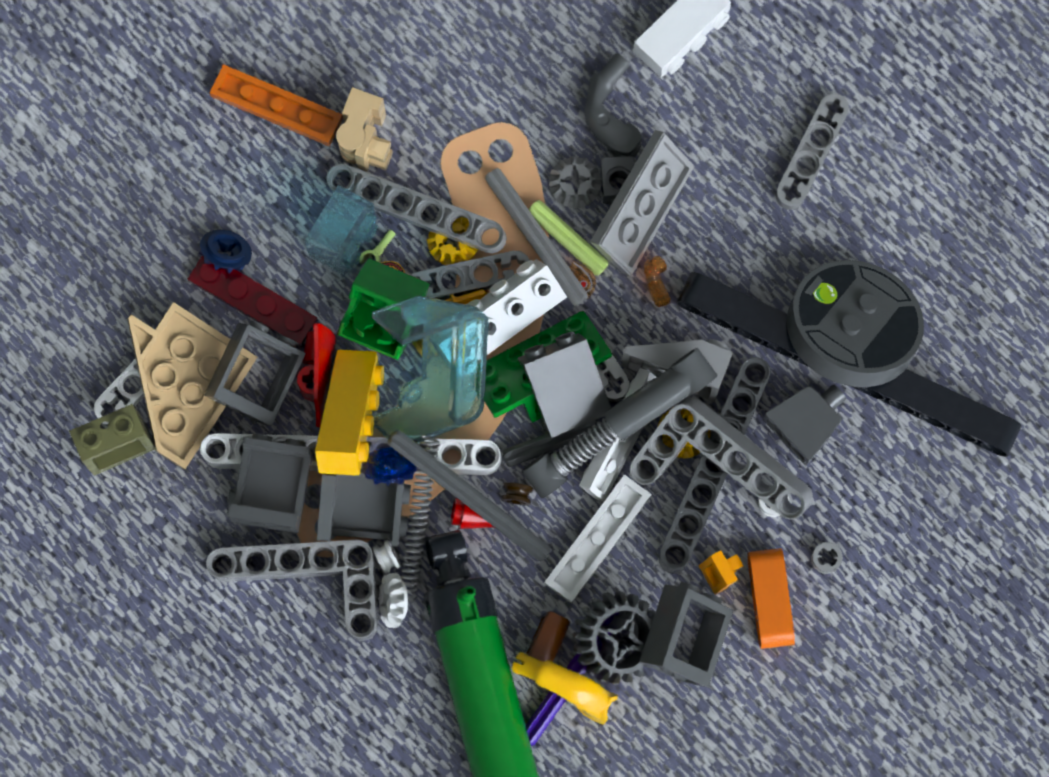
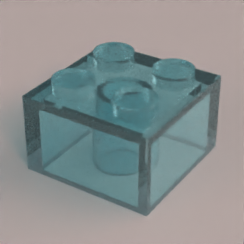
[305,185,378,276]

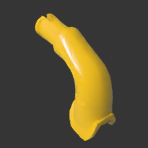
[512,652,618,725]

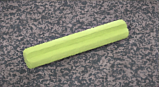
[528,200,609,276]

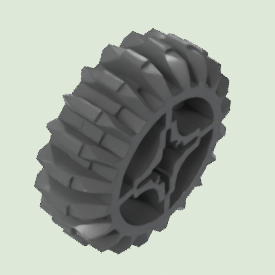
[572,591,656,684]

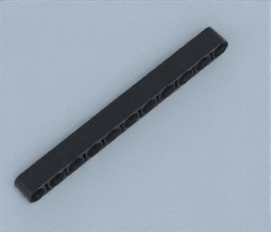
[677,272,1022,457]

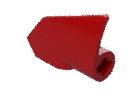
[297,323,337,427]

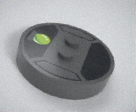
[787,260,924,387]

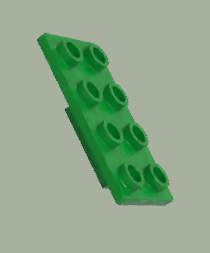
[467,311,612,423]

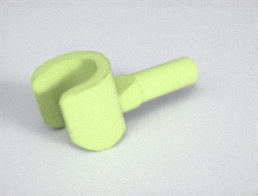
[360,230,396,264]

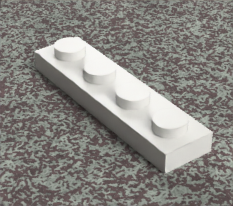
[579,368,656,502]
[544,475,651,604]

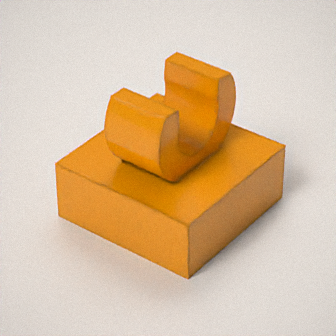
[698,550,744,595]

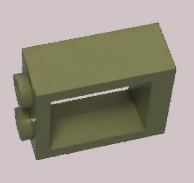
[69,404,155,476]

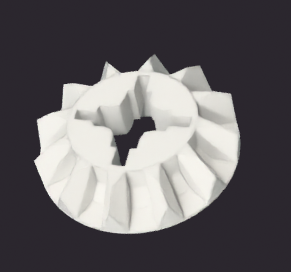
[378,573,408,628]

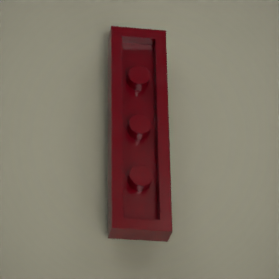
[187,256,318,347]

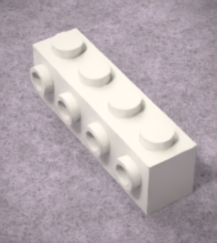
[430,259,567,375]

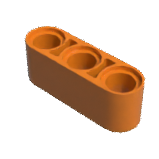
[747,548,795,649]

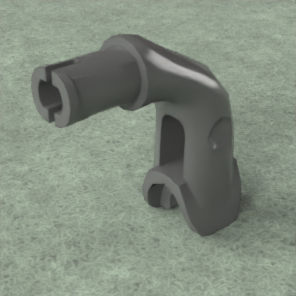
[584,53,642,157]

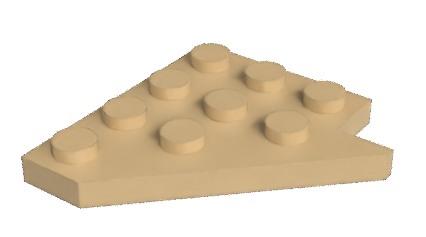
[127,302,258,470]

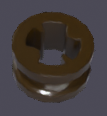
[501,482,533,506]

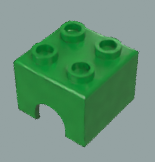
[337,258,430,360]

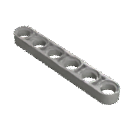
[326,164,507,254]

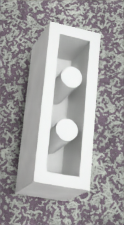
[633,0,731,78]

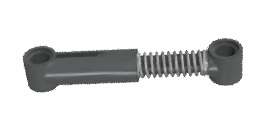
[521,348,718,499]

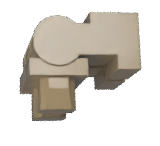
[336,87,393,172]

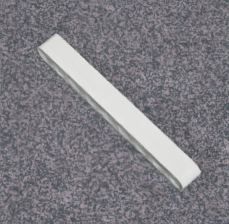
[200,433,501,475]

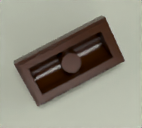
[519,611,571,682]

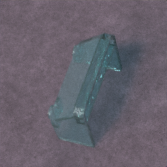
[372,296,488,443]

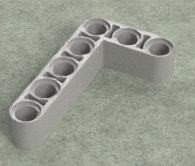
[630,397,813,520]
[206,540,378,641]

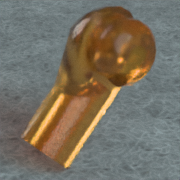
[643,256,670,307]

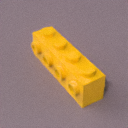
[315,350,384,476]

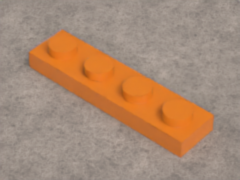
[210,64,343,147]

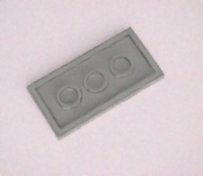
[590,130,694,277]

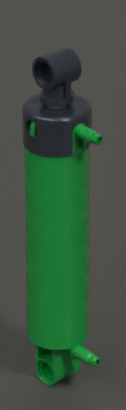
[424,530,539,777]

